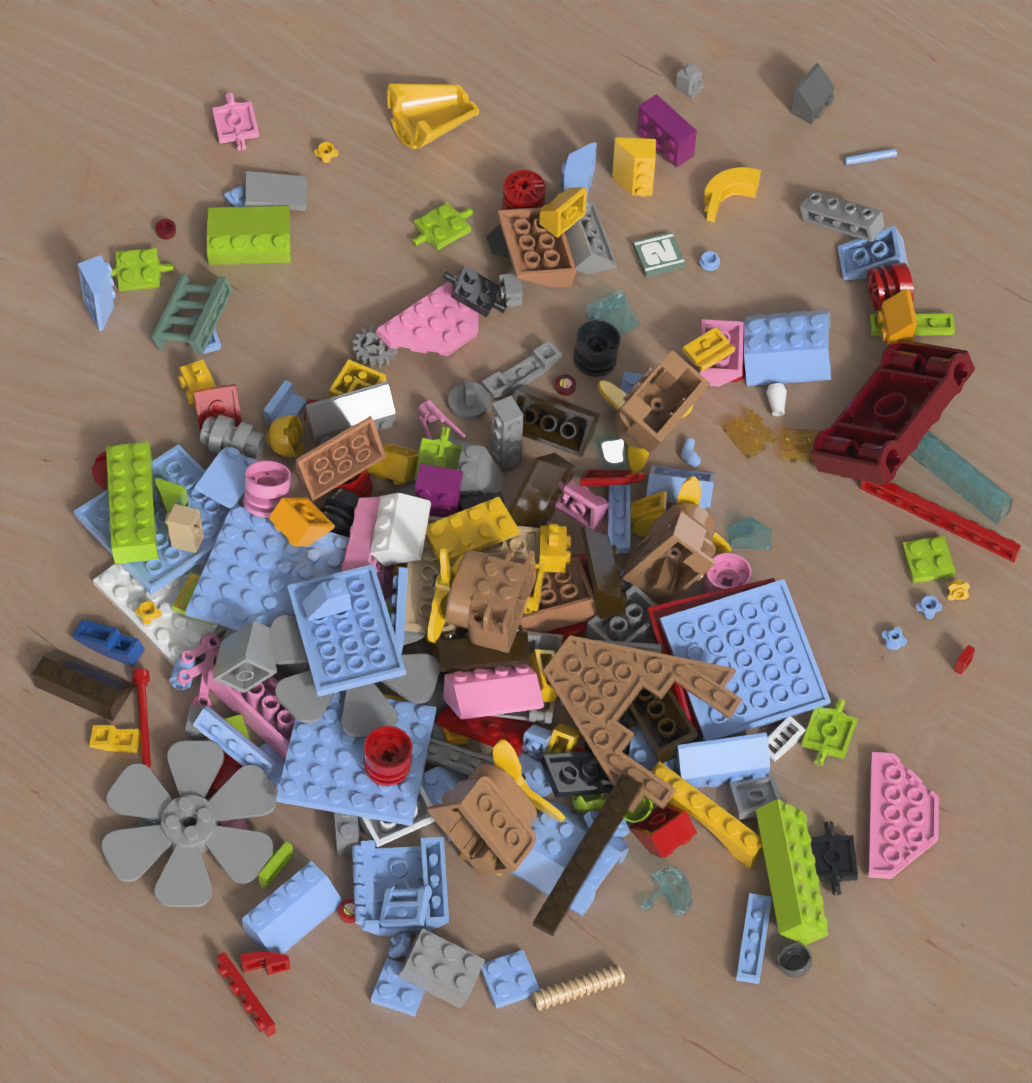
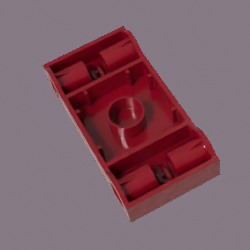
[810,339,975,485]

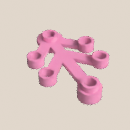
[177,633,221,707]

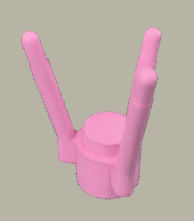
[418,400,466,440]

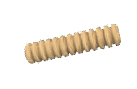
[532,964,625,1011]

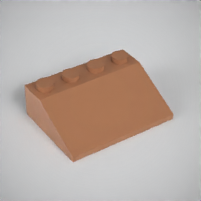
[497,208,576,288]
[295,415,386,501]
[519,556,598,633]

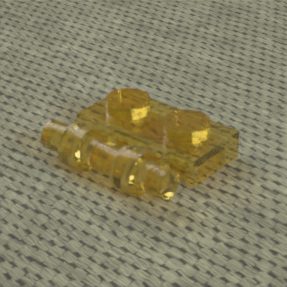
[723,409,777,459]
[781,429,820,464]

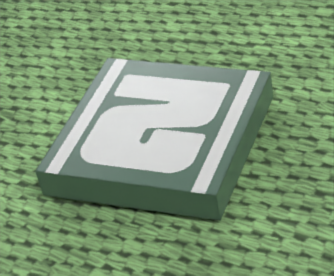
[633,232,685,277]

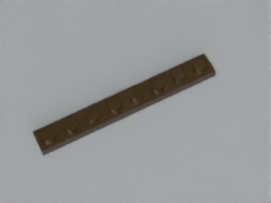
[533,773,642,936]

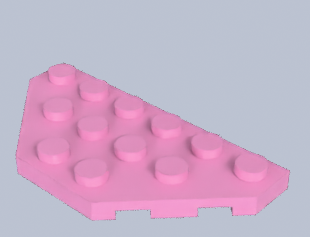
[375,274,479,356]
[868,752,939,879]

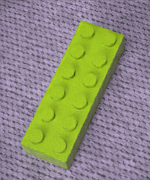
[106,442,159,564]
[756,799,828,945]

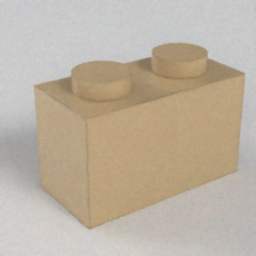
[165,504,204,553]

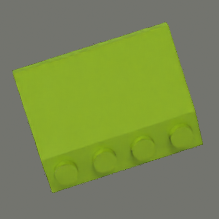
[207,206,291,265]

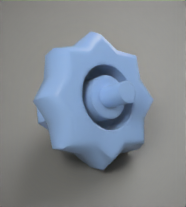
[388,932,411,958]

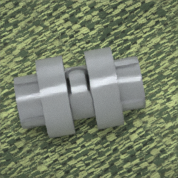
[200,415,265,460]

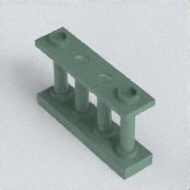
[152,273,233,355]

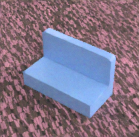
[263,380,307,425]

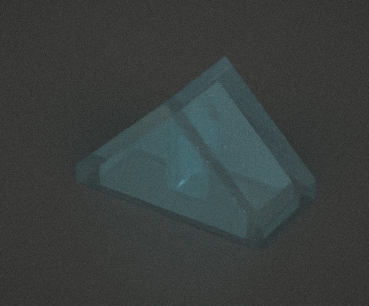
[595,434,629,469]
[728,517,771,550]

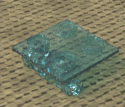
[586,289,641,335]

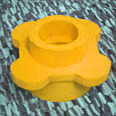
[314,142,339,163]
[947,580,970,600]
[135,601,162,625]

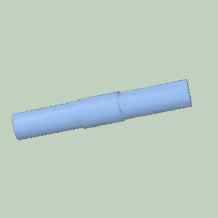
[844,148,897,165]

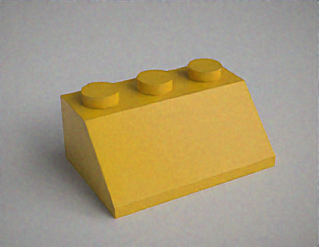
[612,137,656,196]

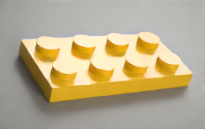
[425,497,520,563]

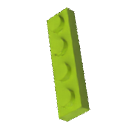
[870,314,955,336]

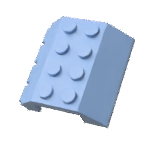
[744,309,831,386]
[510,802,629,916]
[352,837,449,936]

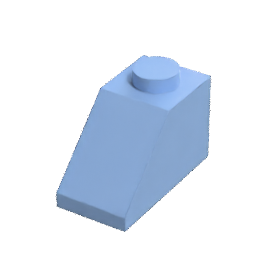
[302,576,352,621]

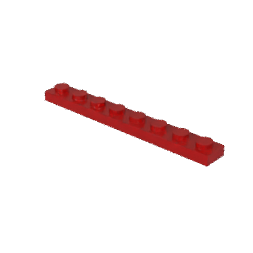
[860,481,1021,563]

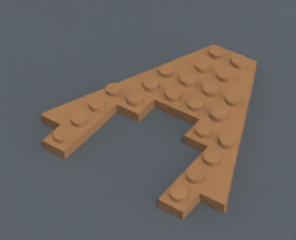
[543,636,743,813]

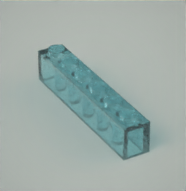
[910,430,1014,525]

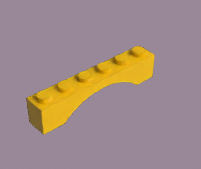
[650,762,764,869]

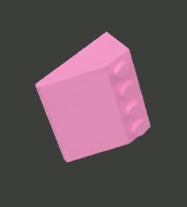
[341,497,396,600]

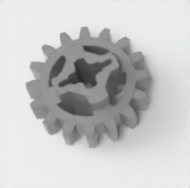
[353,326,398,368]

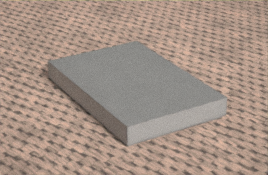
[245,171,307,211]

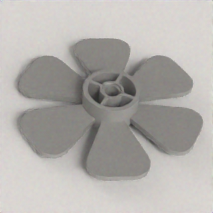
[270,597,440,737]
[102,741,277,907]

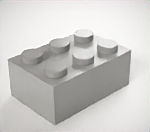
[586,585,657,643]
[398,928,485,1008]

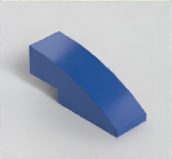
[72,619,145,666]

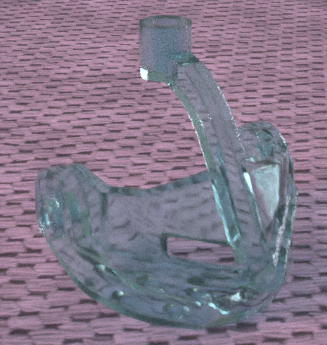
[641,866,692,917]

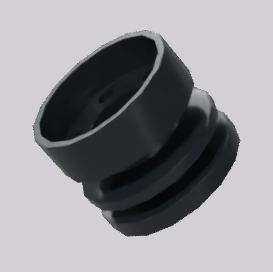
[573,320,620,377]
[319,488,360,538]

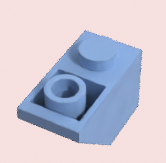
[523,725,553,763]

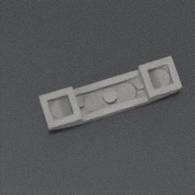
[482,340,562,398]

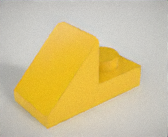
[631,490,667,525]

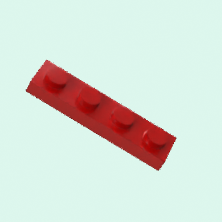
[216,951,276,1037]

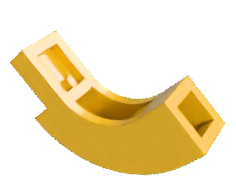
[703,167,761,222]

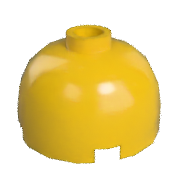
[266,415,304,457]

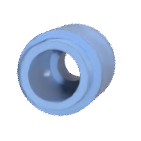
[169,656,196,690]

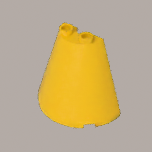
[387,84,479,149]

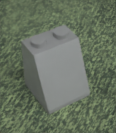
[457,443,505,499]
[213,621,277,693]

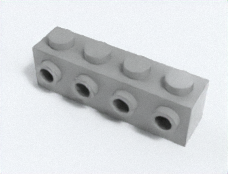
[800,191,885,242]
[491,396,523,470]

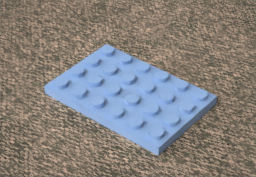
[287,564,406,697]

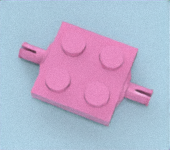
[212,93,259,151]

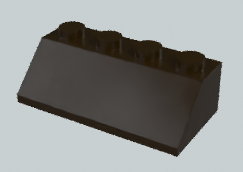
[513,386,600,457]
[508,453,575,528]
[580,526,629,620]
[438,625,530,672]
[32,650,135,721]
[627,688,698,763]

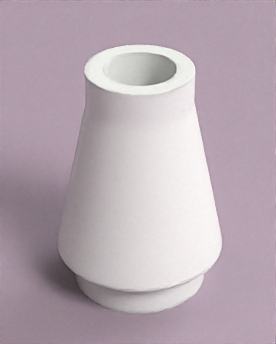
[766,383,787,416]

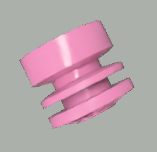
[243,461,291,517]
[703,553,752,594]

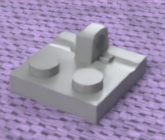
[729,776,782,823]

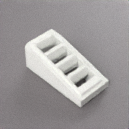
[768,716,806,762]

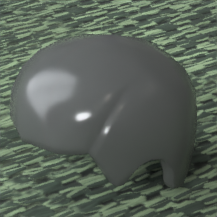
[777,943,812,978]

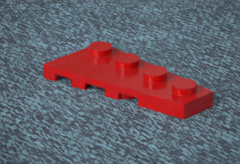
[436,706,537,756]

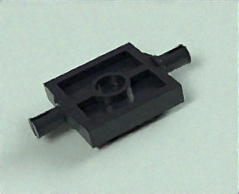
[442,265,507,317]
[810,821,858,896]

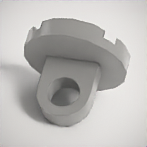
[448,380,490,421]

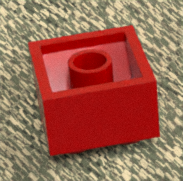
[629,804,697,858]

